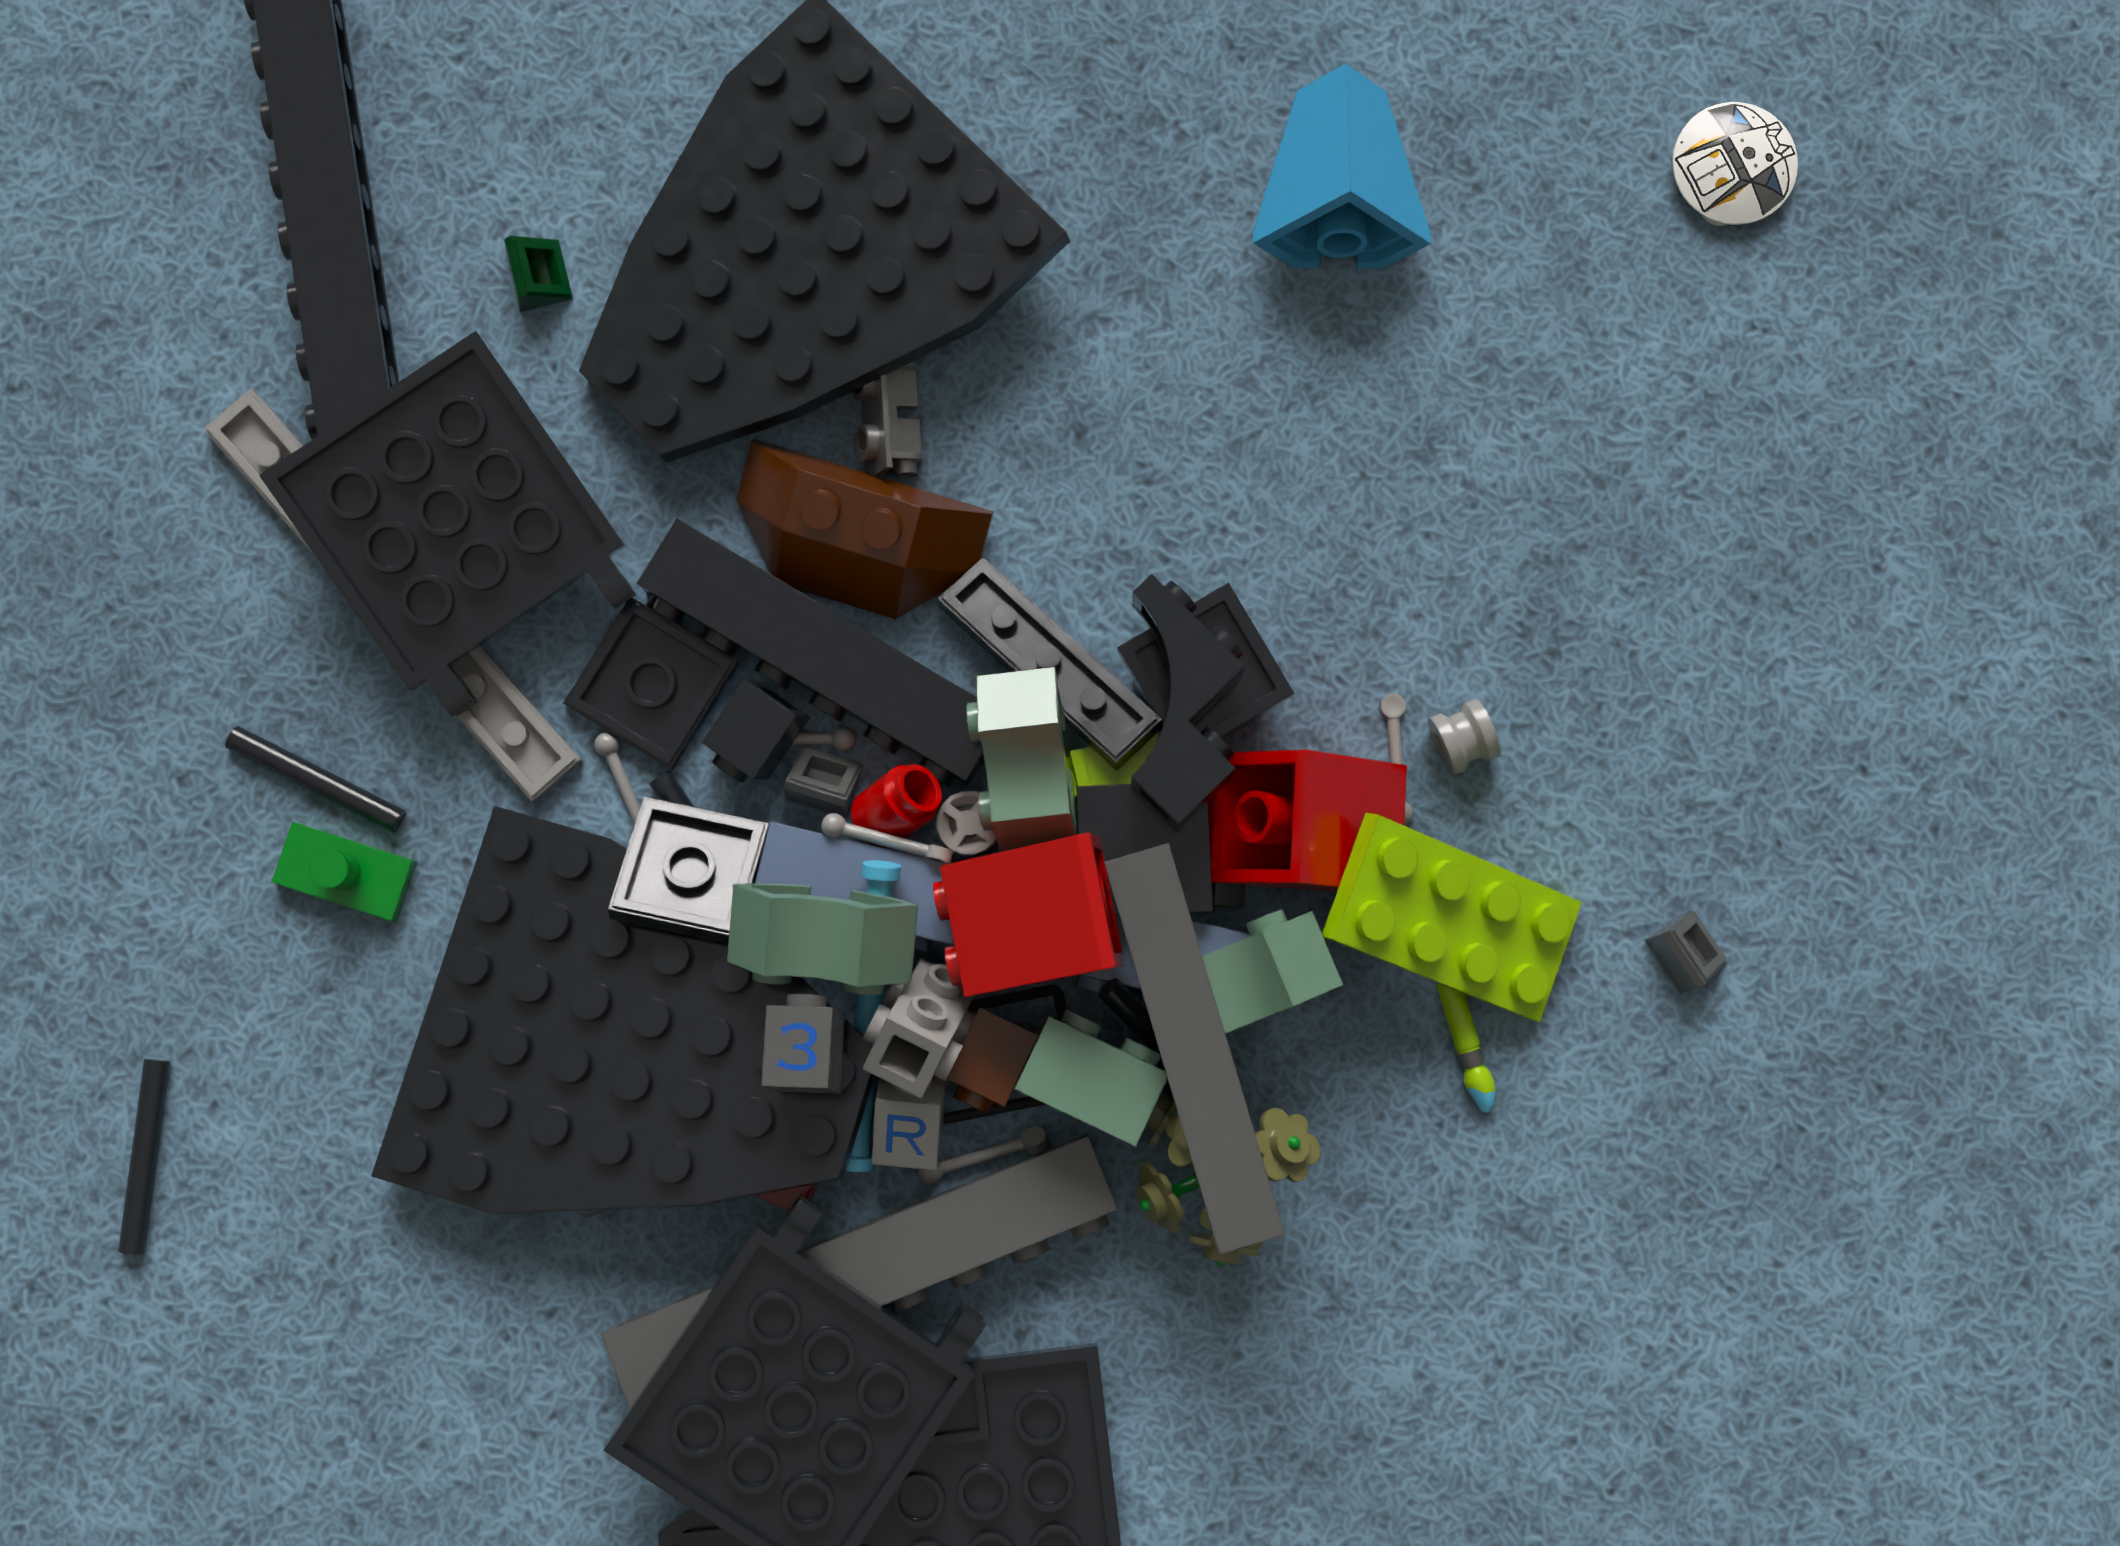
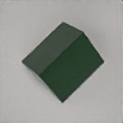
[504,236,573,312]

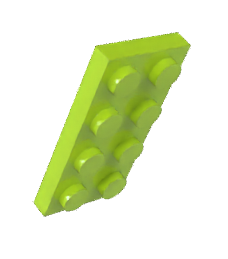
[1322,813,1582,1022]

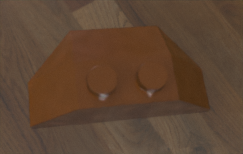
[736,439,994,619]

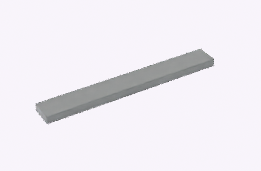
[203,388,583,803]

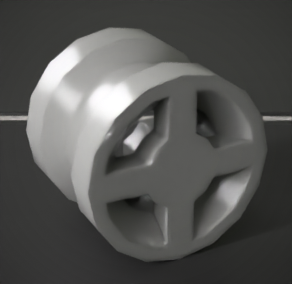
[1428,698,1501,776]
[937,791,997,857]

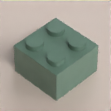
[1015,1009,1168,1146]

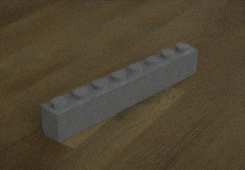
[601,1133,1118,1408]

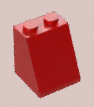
[1208,749,1407,892]
[933,832,1126,997]

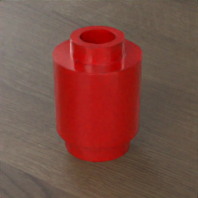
[851,764,942,849]

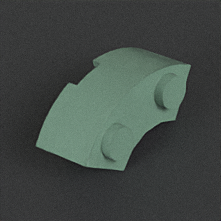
[967,667,1078,852]
[727,883,918,995]
[1201,909,1343,1034]

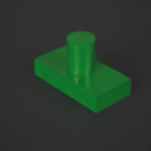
[271,822,417,922]

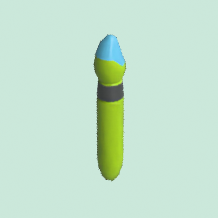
[1436,983,1496,1113]

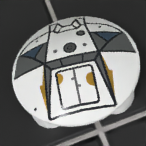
[1672,102,1798,226]

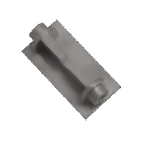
[852,361,923,478]

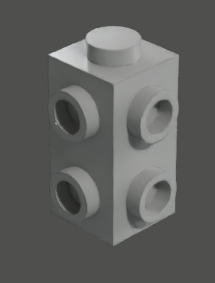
[862,957,977,1099]

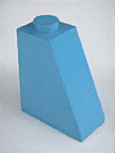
[1252,63,1431,269]

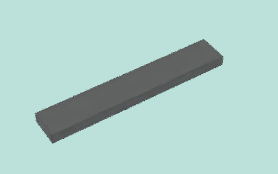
[1104,843,1285,1254]

